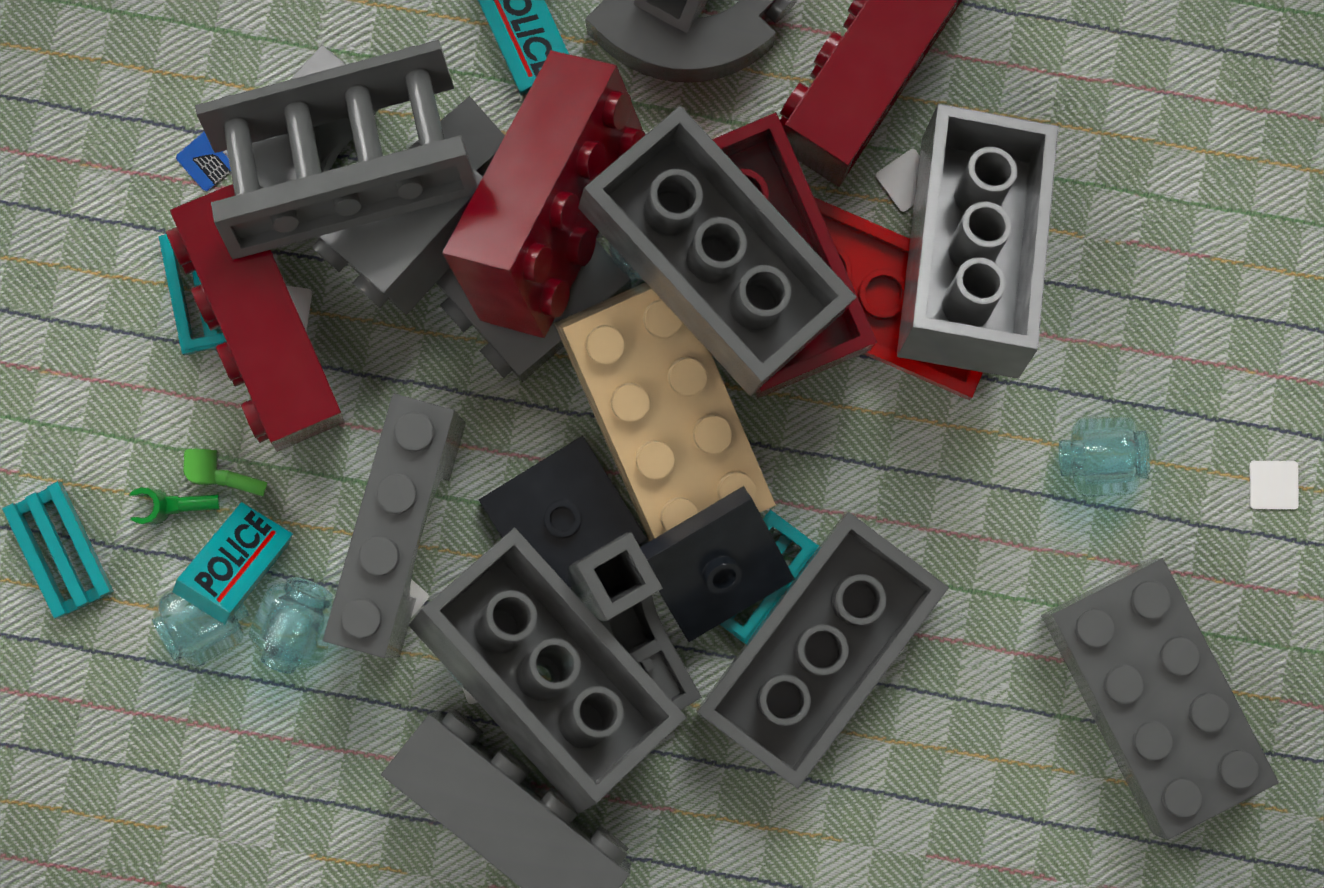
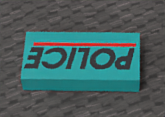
[477,0,569,96]
[172,502,293,625]

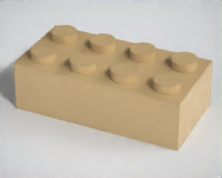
[554,282,776,541]

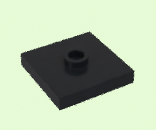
[479,435,647,588]
[640,486,795,642]

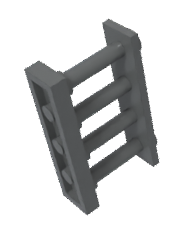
[195,40,478,260]

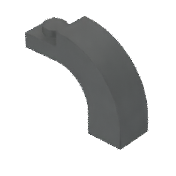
[585,0,798,83]
[568,532,702,710]

